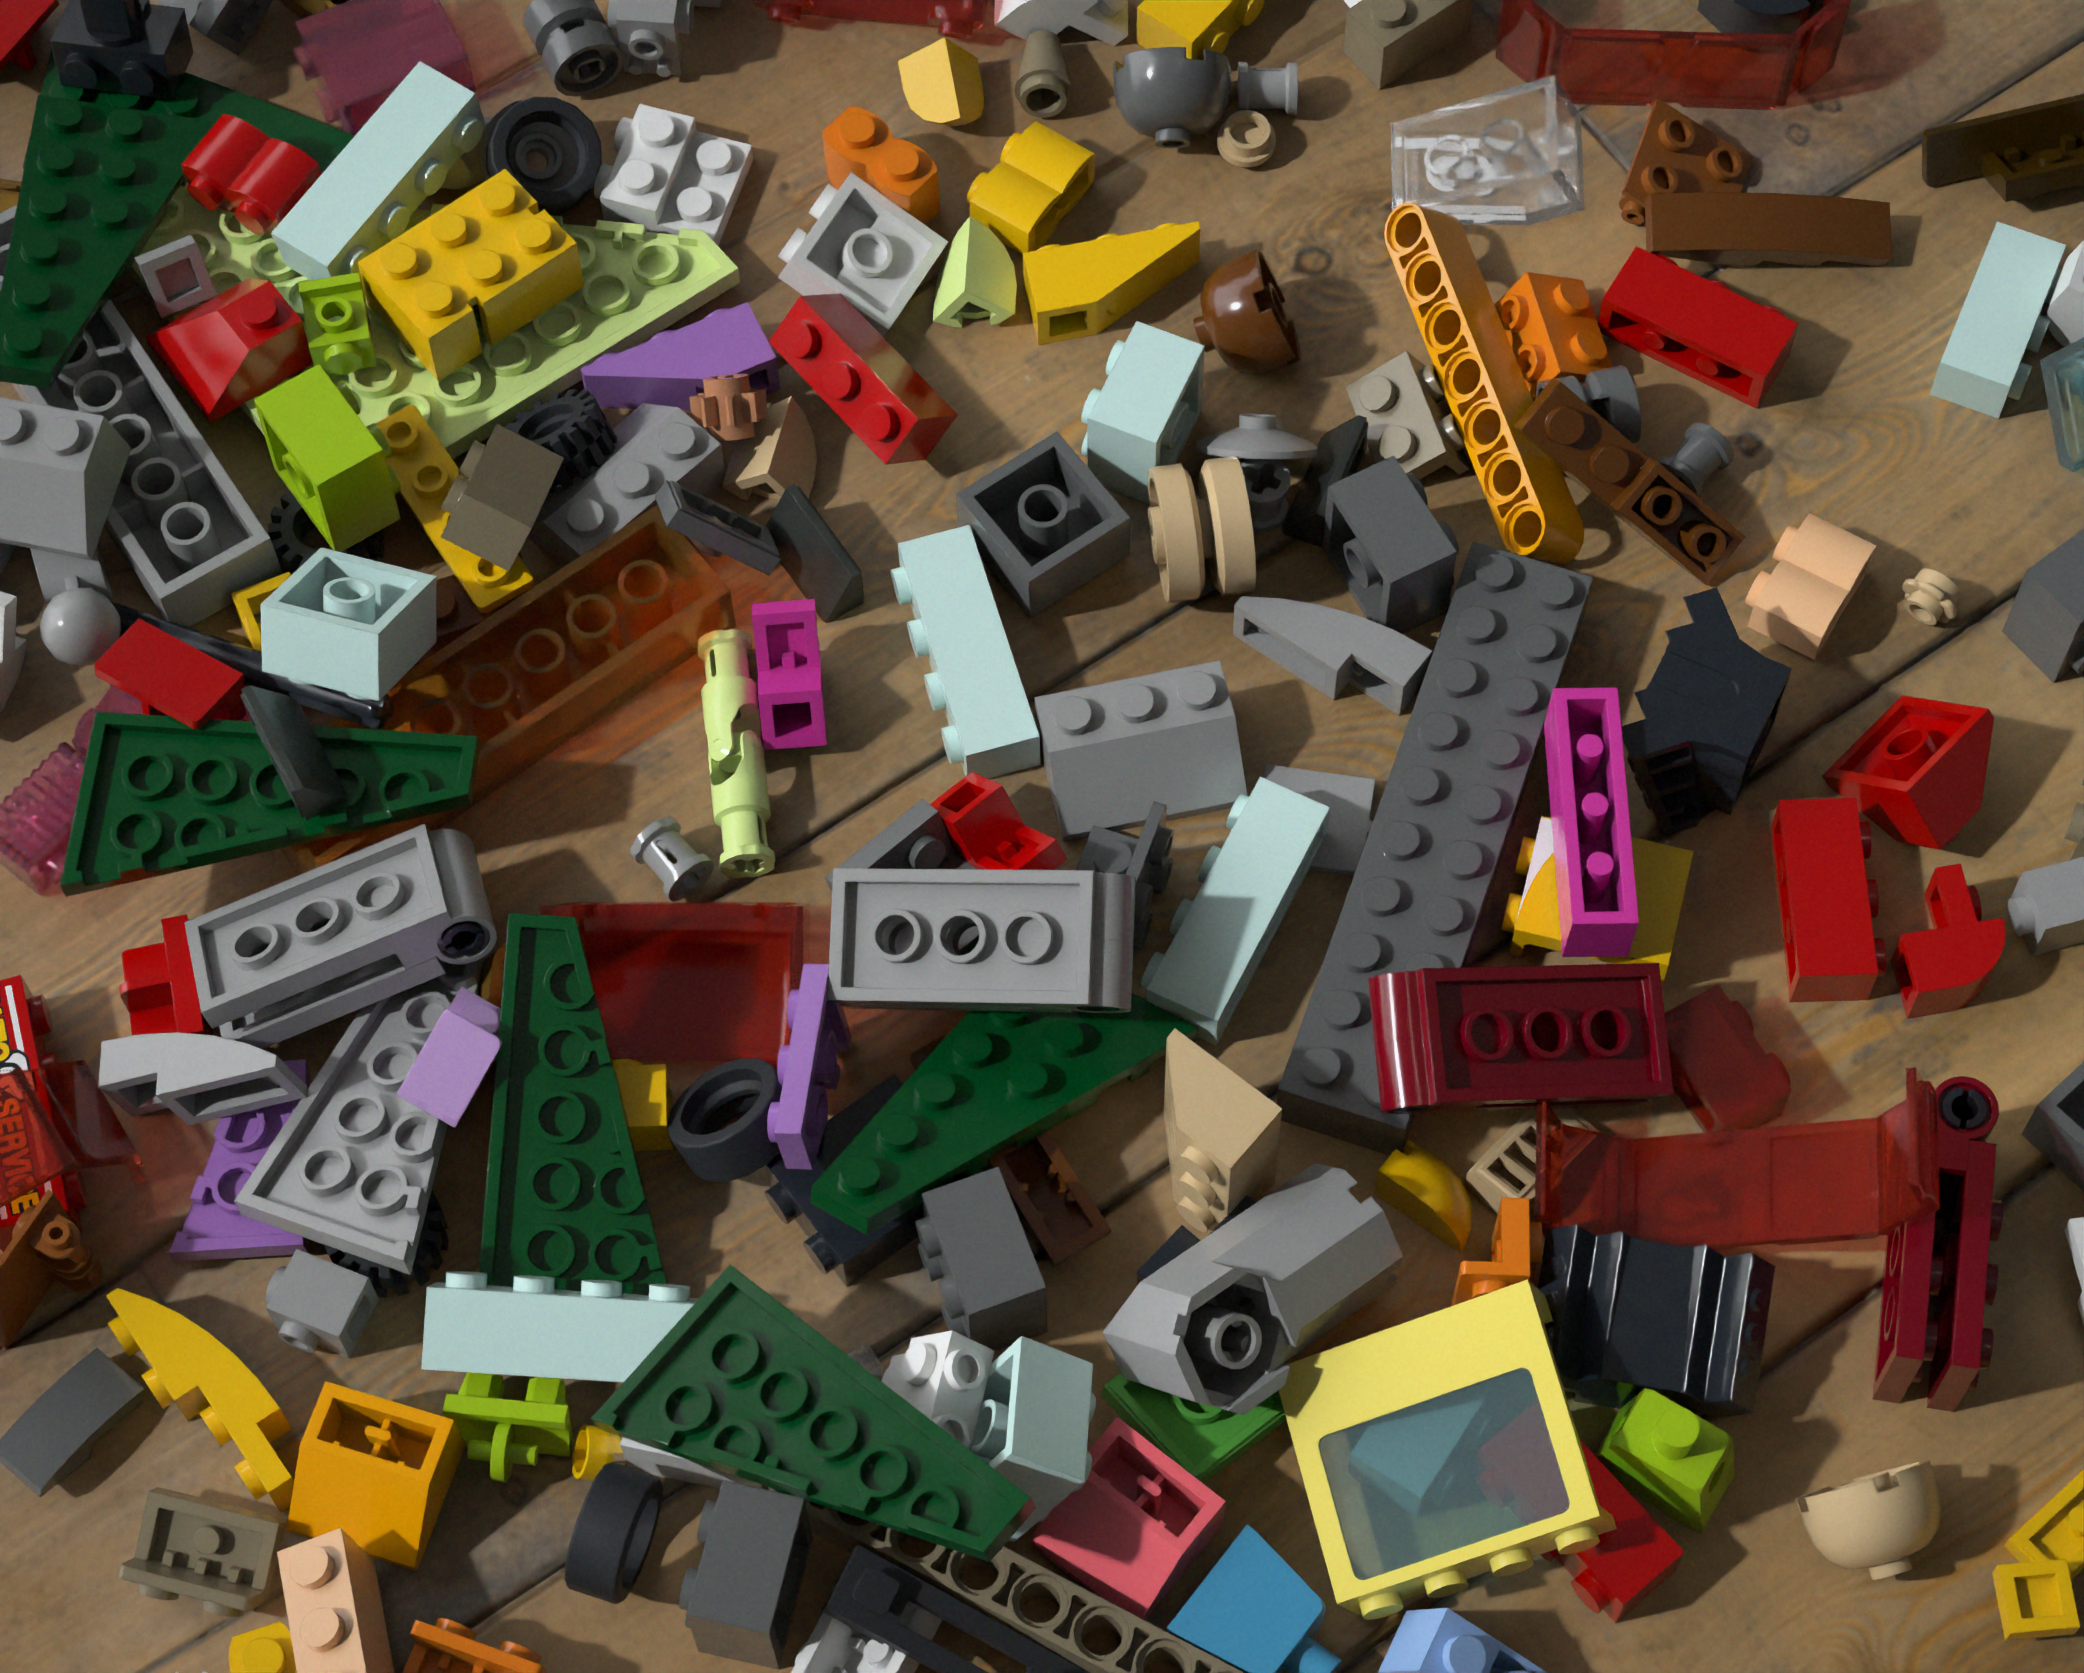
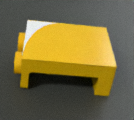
[1501,816,1694,985]

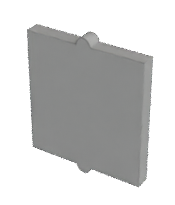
[1263,764,1375,876]

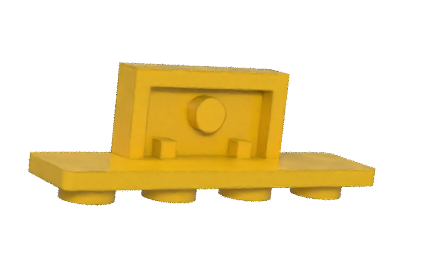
[375,405,534,614]

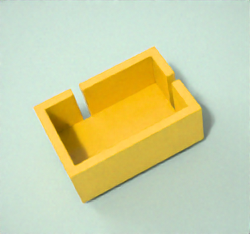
[357,169,584,381]

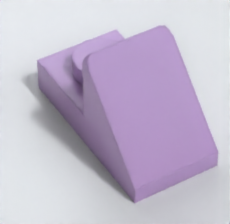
[396,987,503,1128]

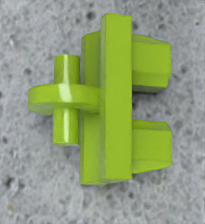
[442,1372,574,1483]

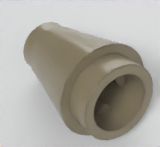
[1014,30,1073,118]

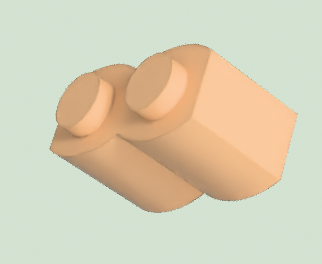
[1745,513,1877,660]

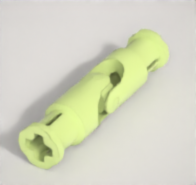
[697,629,775,878]

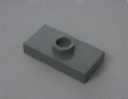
[655,480,781,576]

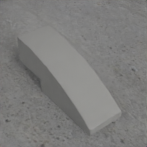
[1233,596,1432,716]
[98,1032,307,1126]

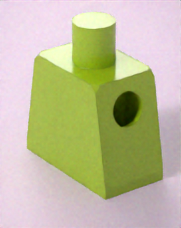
[1594,1388,1735,1534]

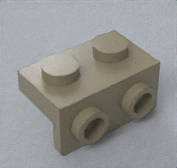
[1345,351,1470,480]
[119,1487,287,1617]

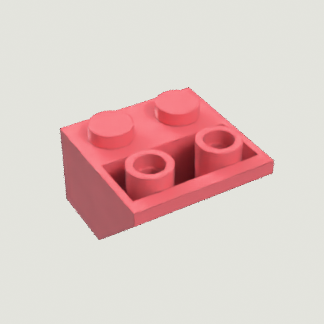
[1030,1417,1226,1620]

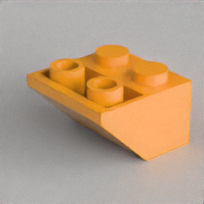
[286,1381,465,1572]

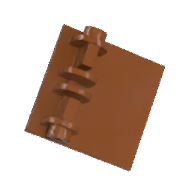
[1619,98,1753,225]
[0,1190,103,1350]

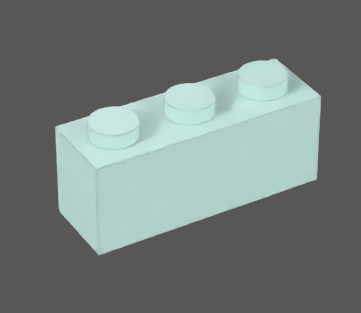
[1929,221,2066,419]

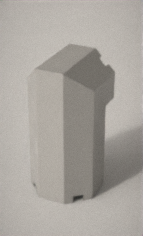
[1103,1163,1403,1415]

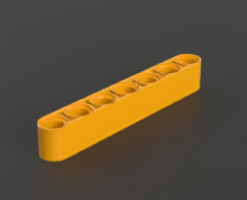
[1384,203,1585,564]

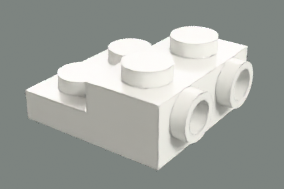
[594,104,754,245]
[778,172,948,337]
[881,1330,994,1450]

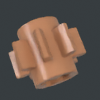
[689,374,768,441]

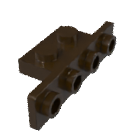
[1922,94,2084,202]

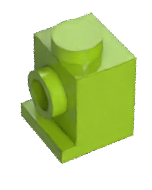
[298,272,377,375]

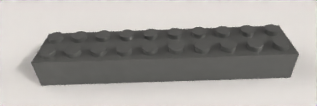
[1277,542,1593,1156]

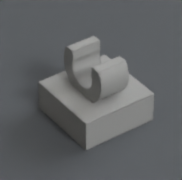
[135,235,217,318]

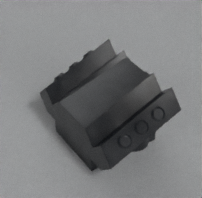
[1621,588,1792,836]
[1524,1224,1776,1417]

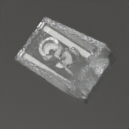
[1391,75,1585,225]

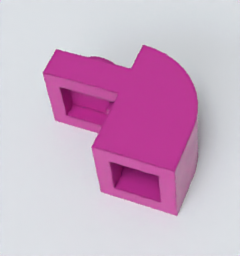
[752,599,827,750]

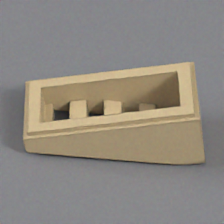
[1464,1108,1600,1214]

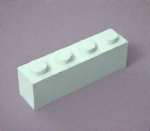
[271,61,487,280]
[891,525,1040,779]
[1141,777,1330,1046]
[421,1271,698,1382]

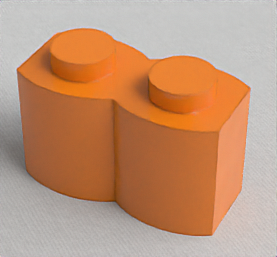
[822,106,940,225]

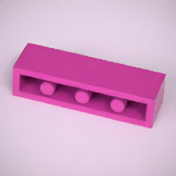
[1544,688,1639,957]

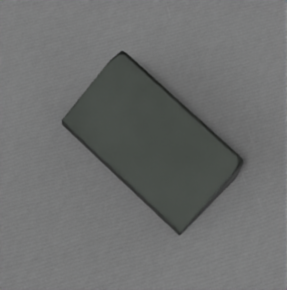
[1282,415,1369,548]
[766,484,864,623]
[240,685,347,820]

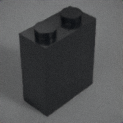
[764,1074,974,1287]

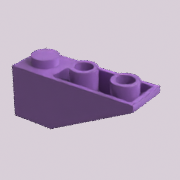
[580,302,781,411]

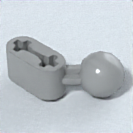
[30,542,121,666]

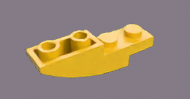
[106,1288,294,1513]

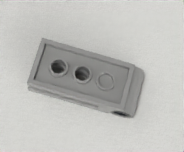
[184,824,497,1049]
[827,868,1136,1013]

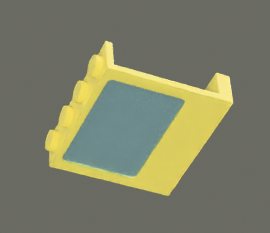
[1279,1280,1617,1620]

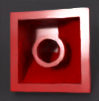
[145,278,313,423]
[1822,695,1994,850]

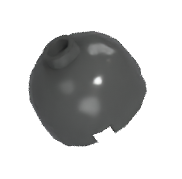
[1113,47,1231,148]

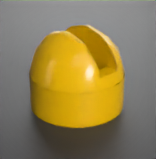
[572,1424,624,1481]

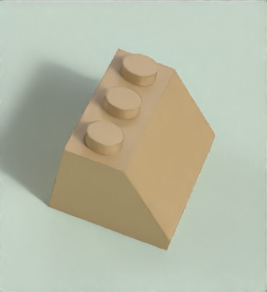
[1164,1028,1282,1232]

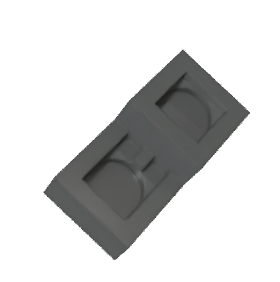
[0,1348,145,1497]

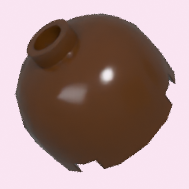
[1193,250,1301,374]

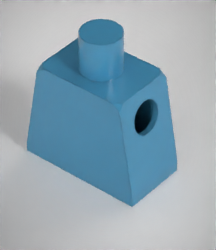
[1167,1525,1342,1673]

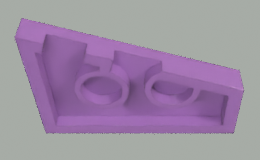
[767,964,852,1170]
[169,1059,310,1262]

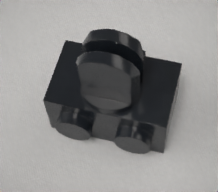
[50,0,194,99]

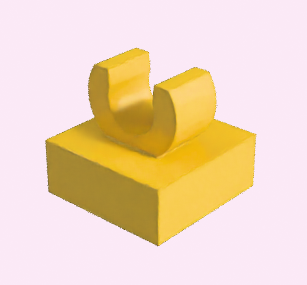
[1992,1559,2080,1641]

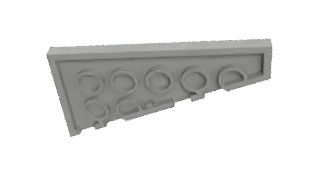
[234,924,496,1275]

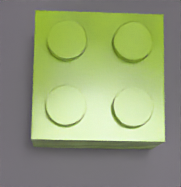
[254,364,401,552]

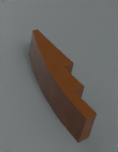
[1645,192,1892,268]
[910,1030,1111,1267]

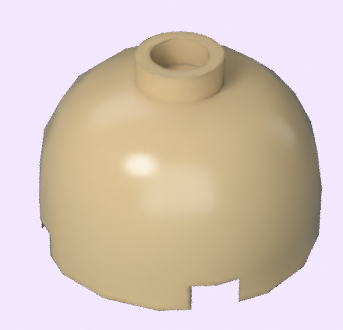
[1795,1460,1942,1580]

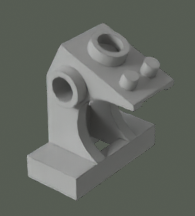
[607,0,722,77]

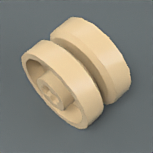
[1148,456,1256,603]

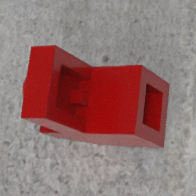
[930,772,1068,870]
[1891,864,2006,1019]

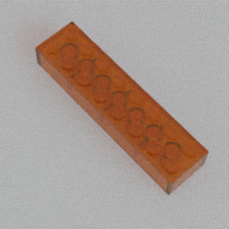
[280,505,736,875]

